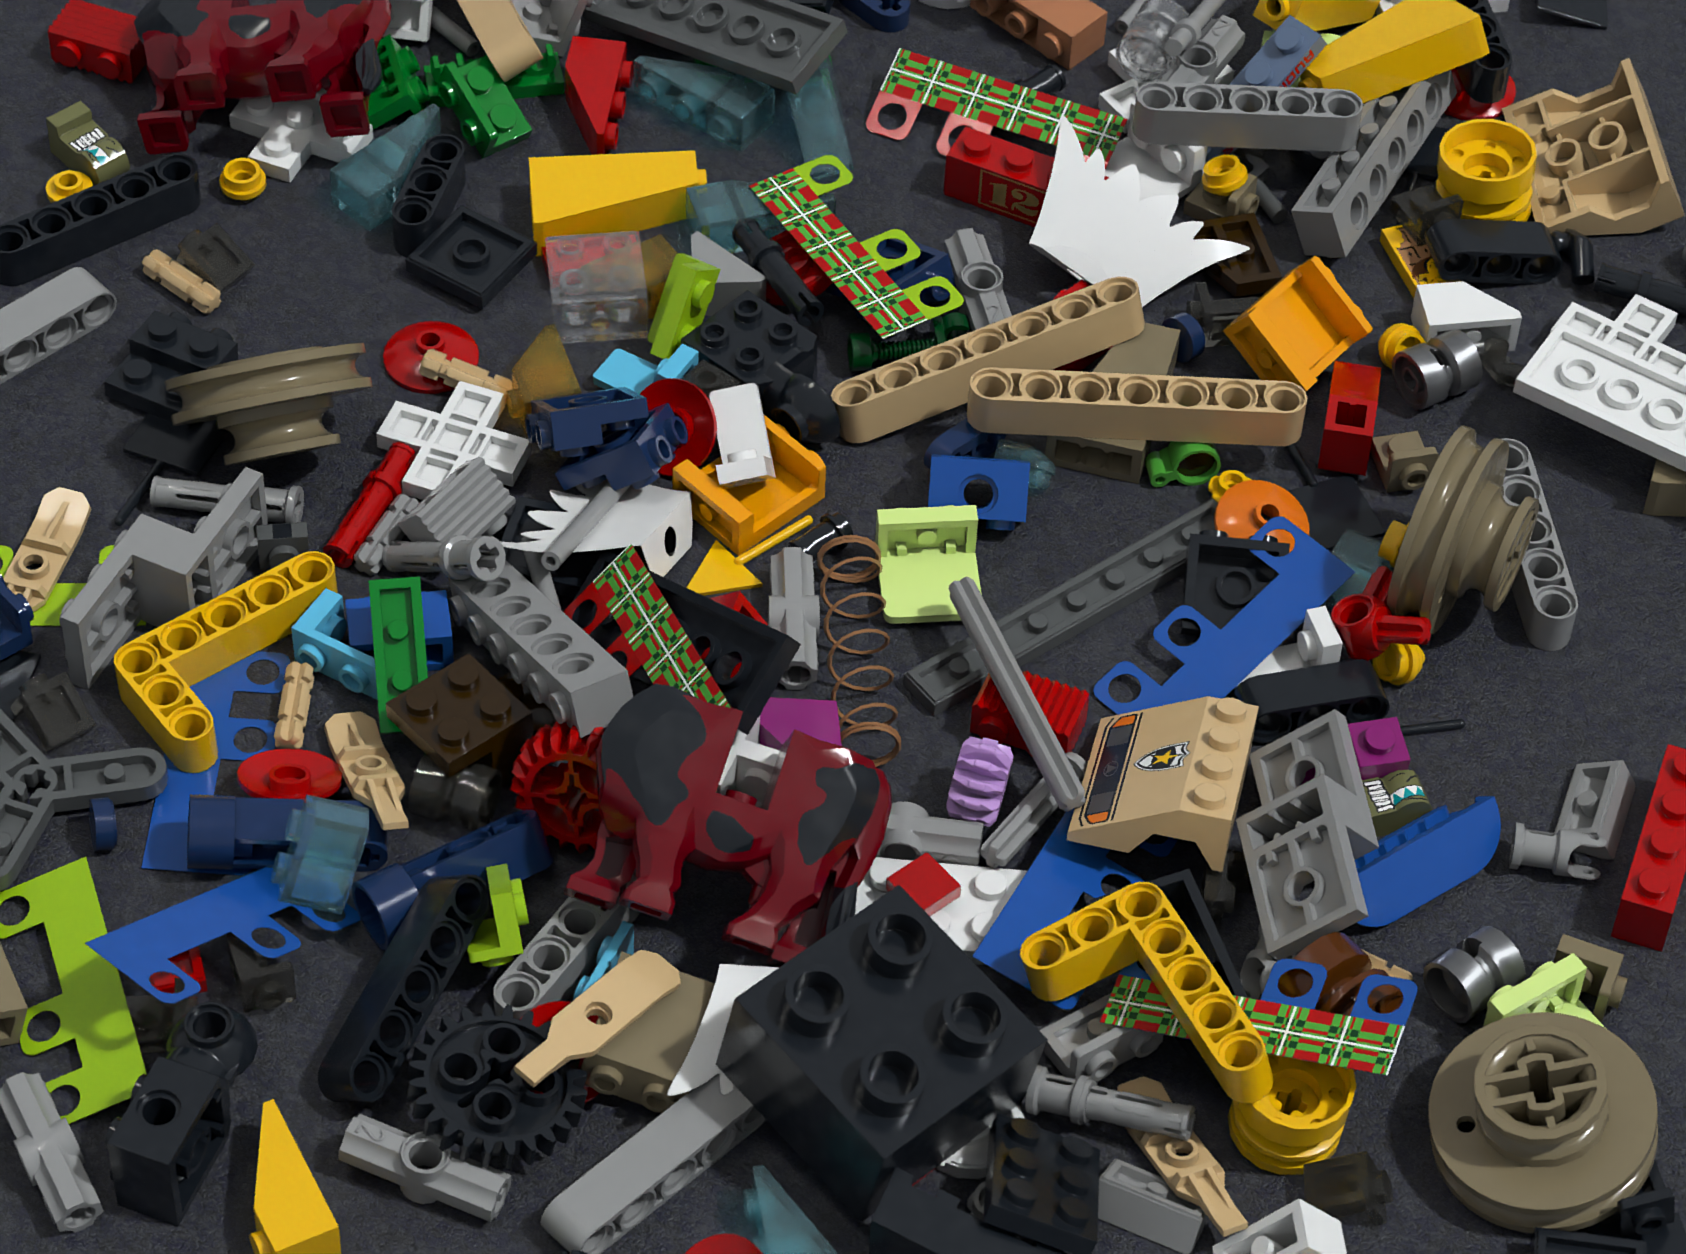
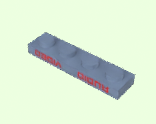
[1206,15,1327,163]

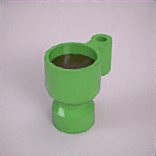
[1145,441,1221,487]

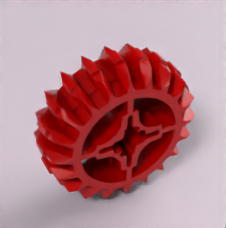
[510,722,605,854]

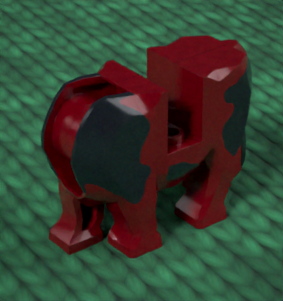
[134,0,391,155]
[563,683,892,967]

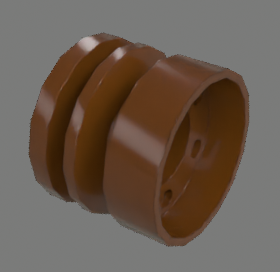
[1278,932,1403,1072]

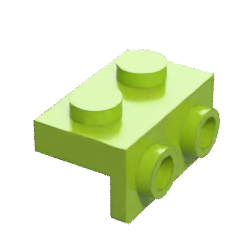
[647,253,721,359]
[467,863,529,967]

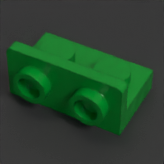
[367,34,430,129]
[437,55,532,159]

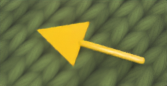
[686,515,813,596]

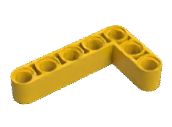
[114,551,338,773]
[1020,882,1273,1103]

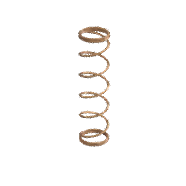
[817,535,901,767]

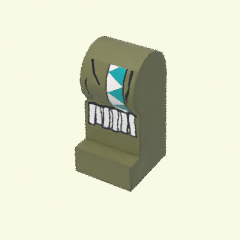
[46,100,130,186]
[1362,770,1432,837]

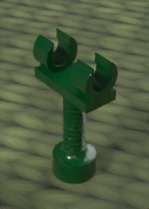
[847,313,970,372]

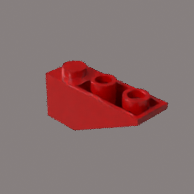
[565,36,634,155]
[1318,360,1381,476]

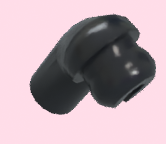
[1551,229,1595,285]

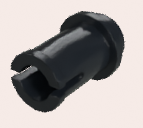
[788,513,853,563]

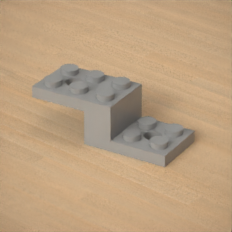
[60,467,268,690]
[1236,709,1379,961]

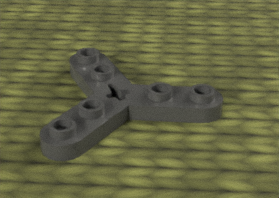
[0,709,168,892]

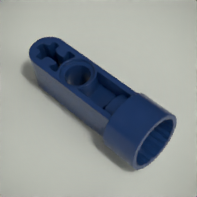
[187,794,388,872]
[352,809,554,950]

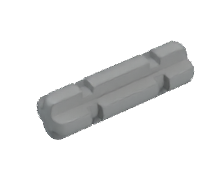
[354,494,419,576]

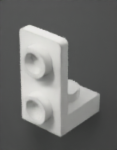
[709,383,776,488]
[1235,606,1343,690]

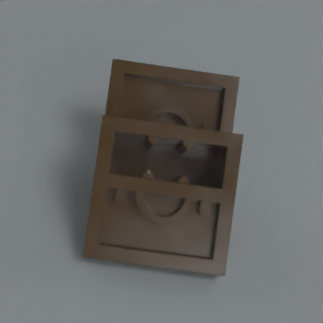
[386,653,557,792]

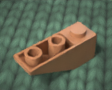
[970,0,1107,70]

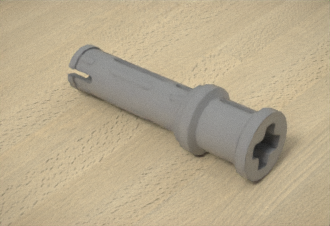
[150,476,304,523]
[382,535,506,581]
[1025,1065,1196,1141]

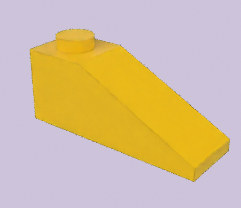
[249,1099,341,1254]

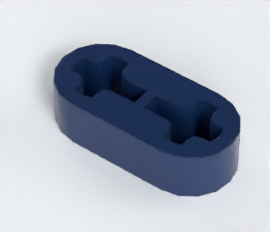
[839,0,910,33]
[924,418,1006,469]

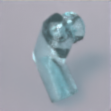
[994,438,1056,490]

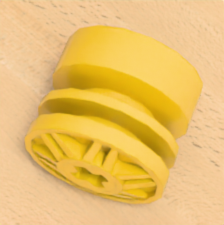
[1434,119,1537,221]
[1228,1054,1356,1175]

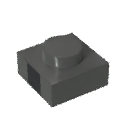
[257,522,309,573]

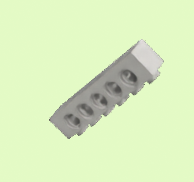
[1291,70,1457,258]
[448,561,633,738]

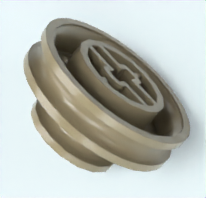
[164,343,373,466]
[1387,425,1539,634]
[1428,1012,1658,1233]

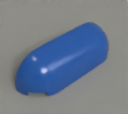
[1355,796,1501,927]

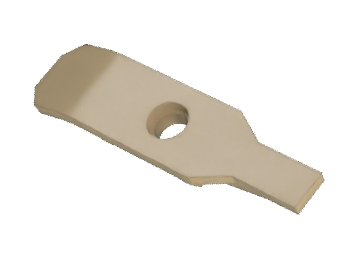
[3,487,92,612]
[324,711,409,830]
[513,950,681,1088]
[1117,1076,1248,1237]

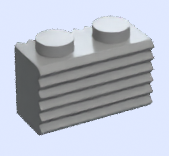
[398,457,516,542]

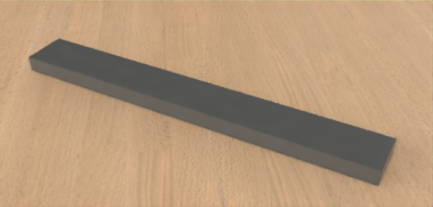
[903,499,1218,716]

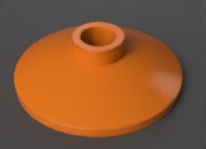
[1214,480,1310,553]

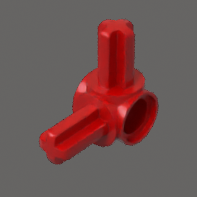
[1331,566,1431,661]

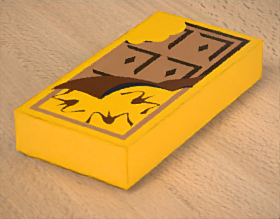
[1379,220,1460,298]

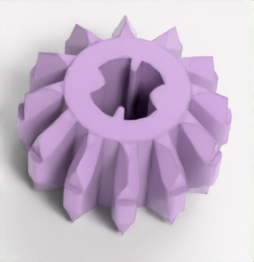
[946,736,1013,827]

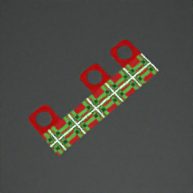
[866,48,1128,170]
[564,543,731,708]

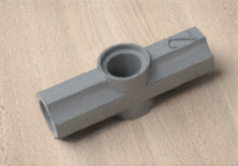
[1159,15,1245,84]
[944,228,1012,331]
[768,547,820,690]
[876,802,984,866]
[0,1072,104,1233]
[338,1114,512,1222]

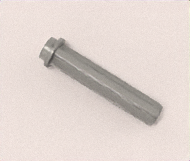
[980,752,1087,868]

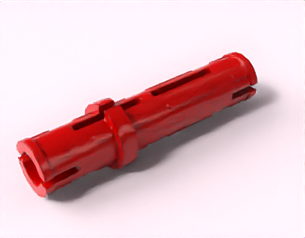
[323,442,417,568]

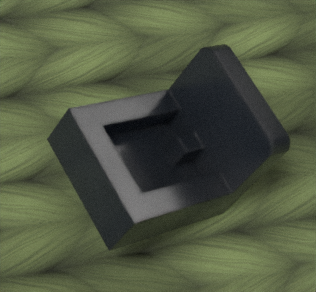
[1613,1160,1675,1236]

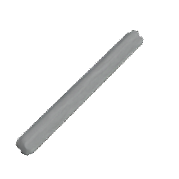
[948,577,1086,812]

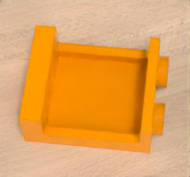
[1223,256,1373,392]
[672,415,826,556]

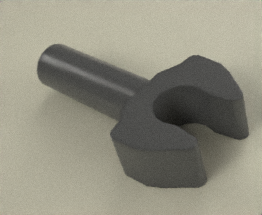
[1244,153,1288,224]

